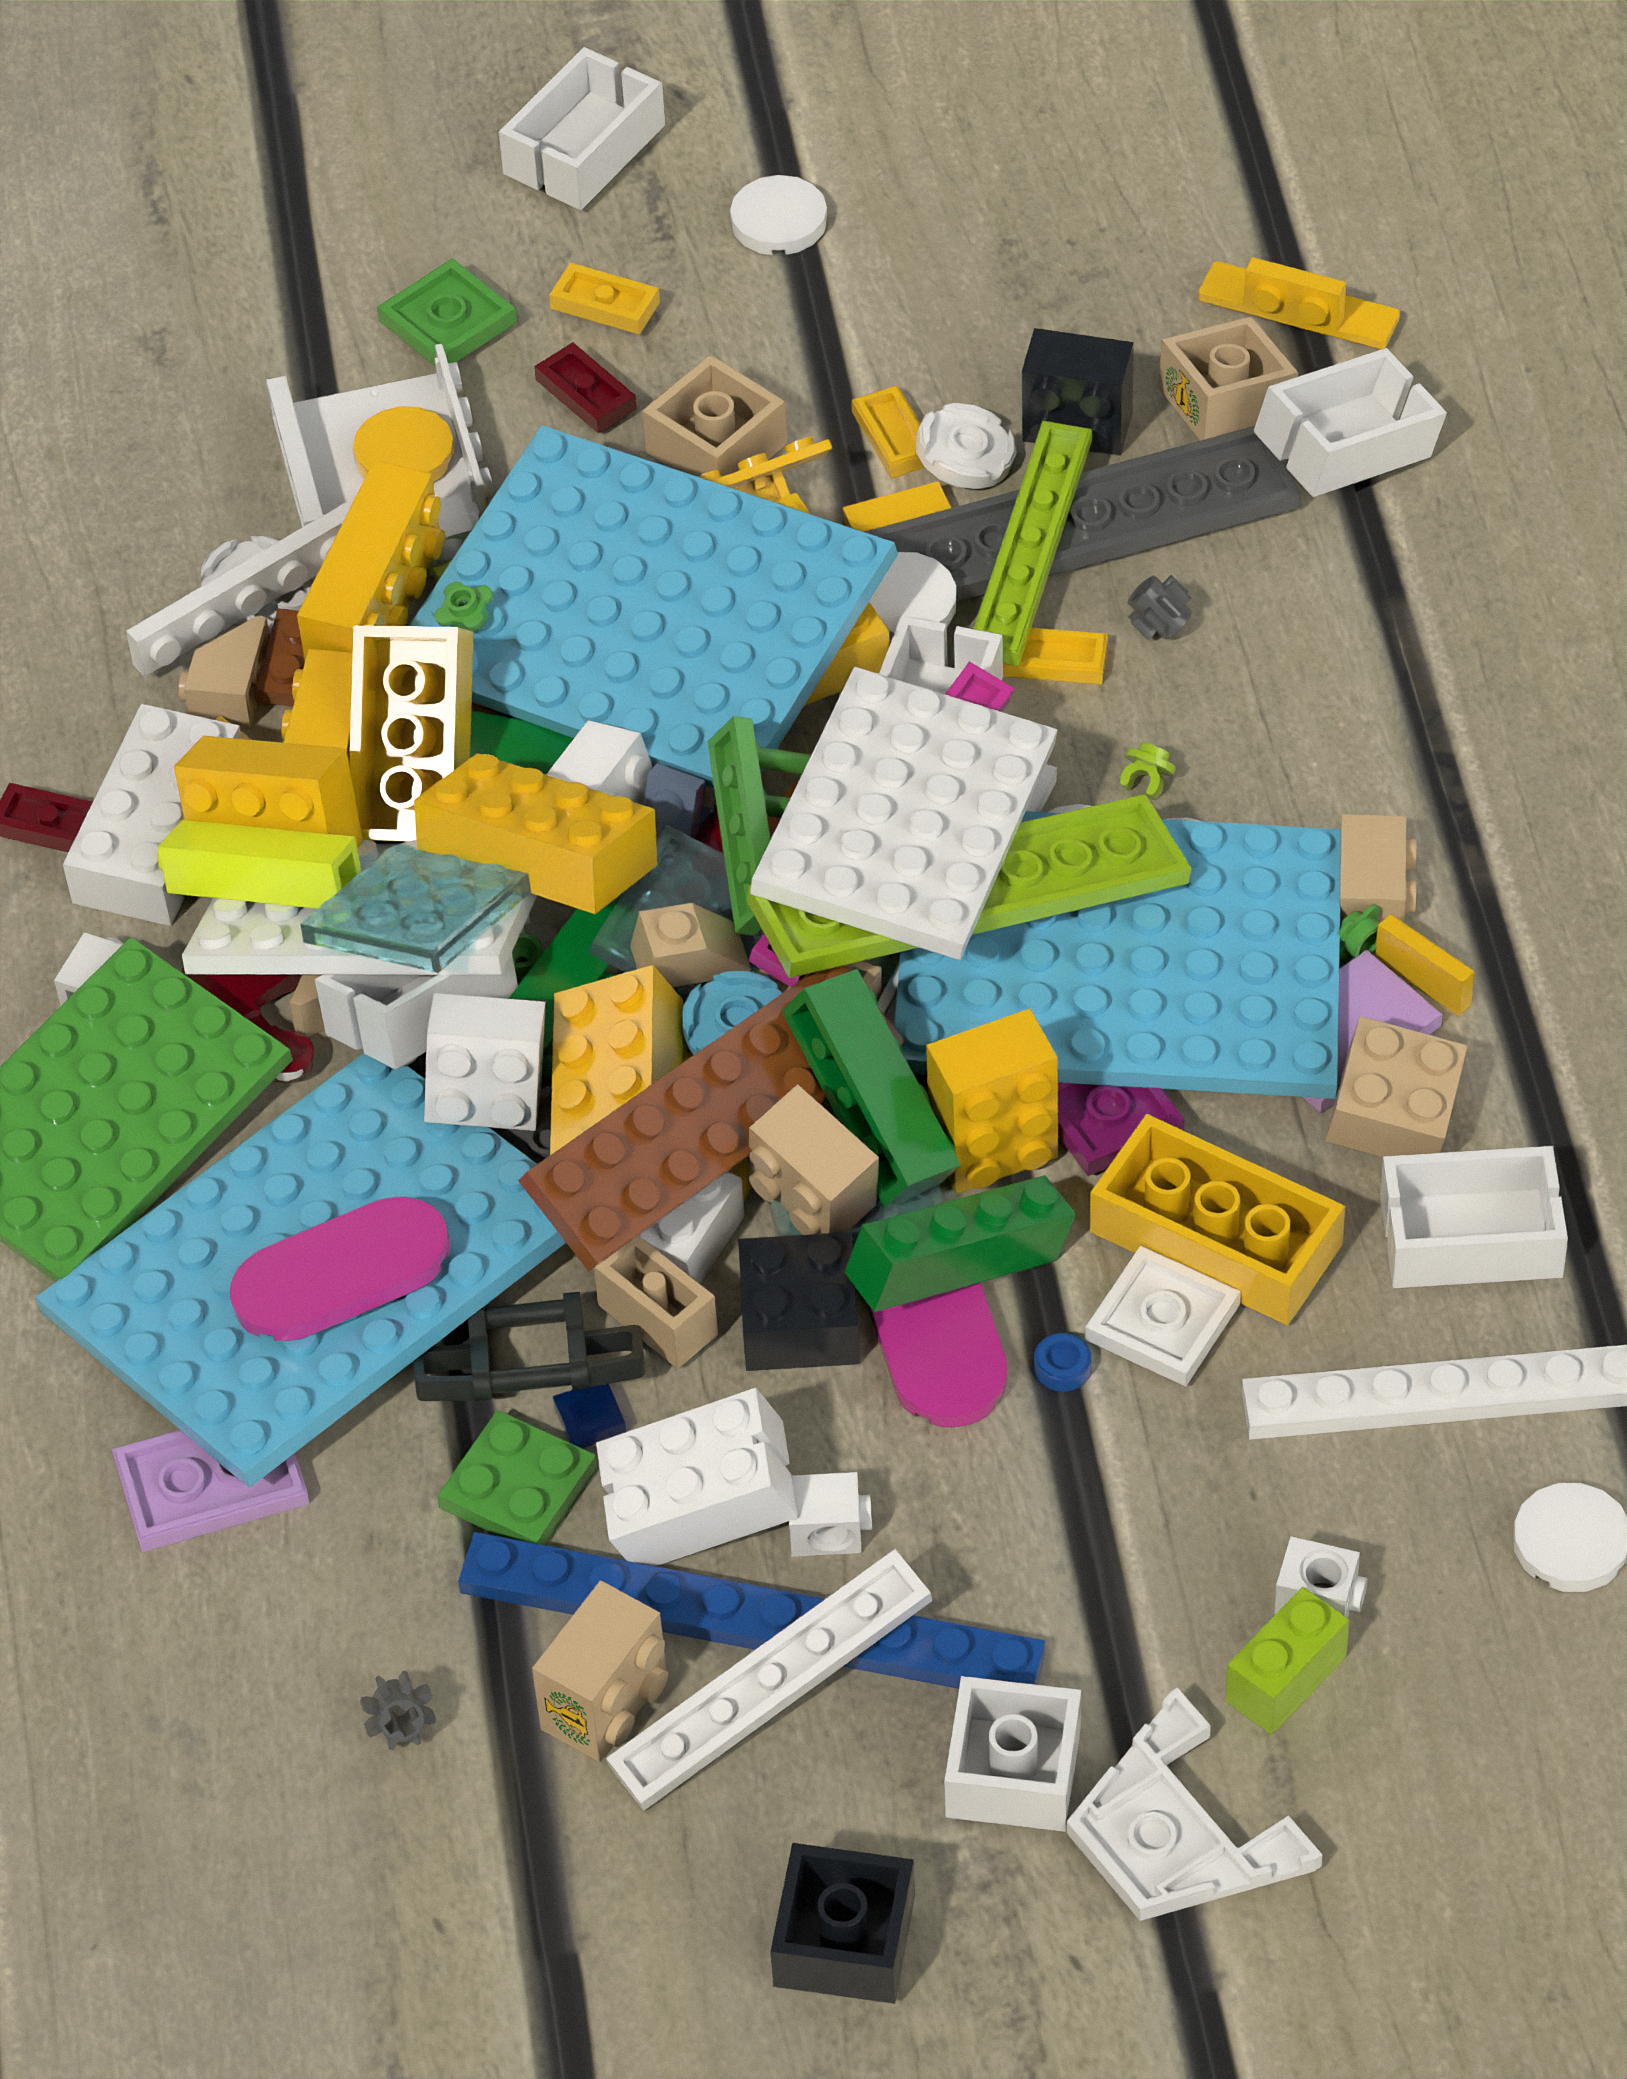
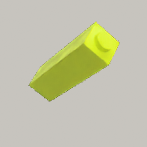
[157,820,364,911]

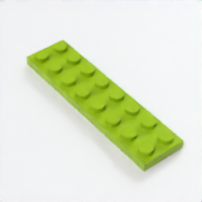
[746,794,1192,978]

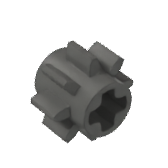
[1127,575,1192,640]
[360,1671,436,1750]

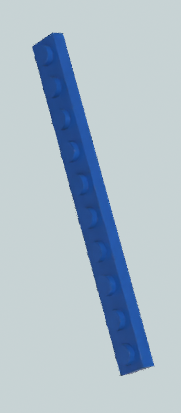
[458,1532,1046,1689]

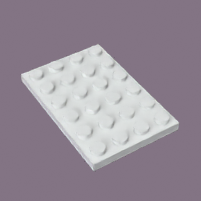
[750,667,1058,960]
[182,840,537,975]

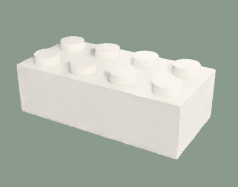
[63,704,242,926]

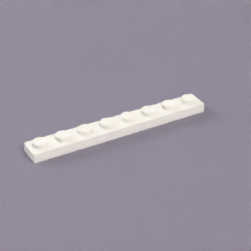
[1242,1345,1627,1440]

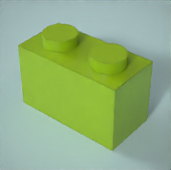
[1225,1586,1349,1735]

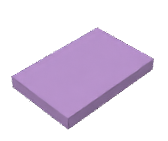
[1303,950,1442,1113]
[112,1430,310,1552]

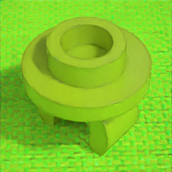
[1120,742,1176,800]

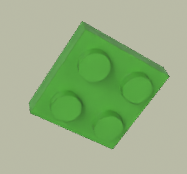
[377,258,517,367]
[437,1410,598,1545]

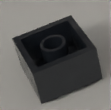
[1022,328,1134,456]
[738,1232,860,1371]
[770,1843,915,2004]

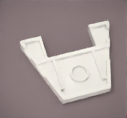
[1067,1687,1322,1921]

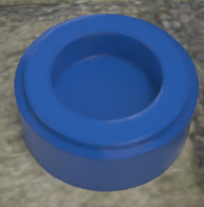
[1034,1333,1091,1392]

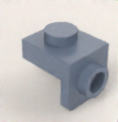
[644,764,711,843]

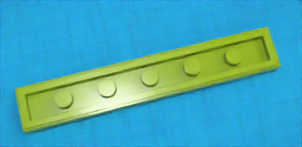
[974,421,1092,666]

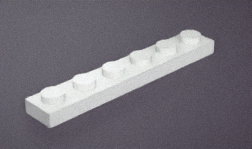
[126,496,356,677]
[606,1549,932,1811]

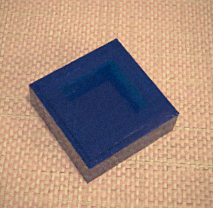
[552,1384,626,1449]

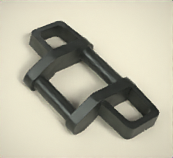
[414,1291,646,1401]

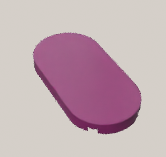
[230,1197,451,1341]
[866,1282,1008,1428]

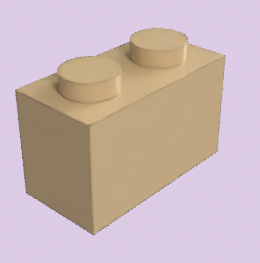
[1340,814,1417,924]
[594,1236,718,1369]

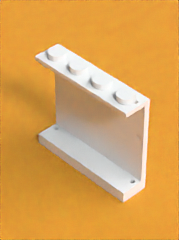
[266,344,494,527]

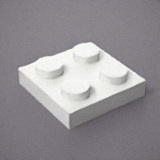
[1085,1246,1241,1387]

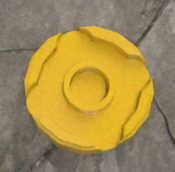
[353,406,455,482]

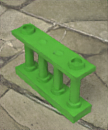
[707,716,811,935]

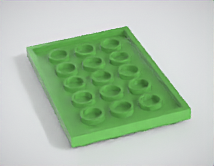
[0,937,293,1282]

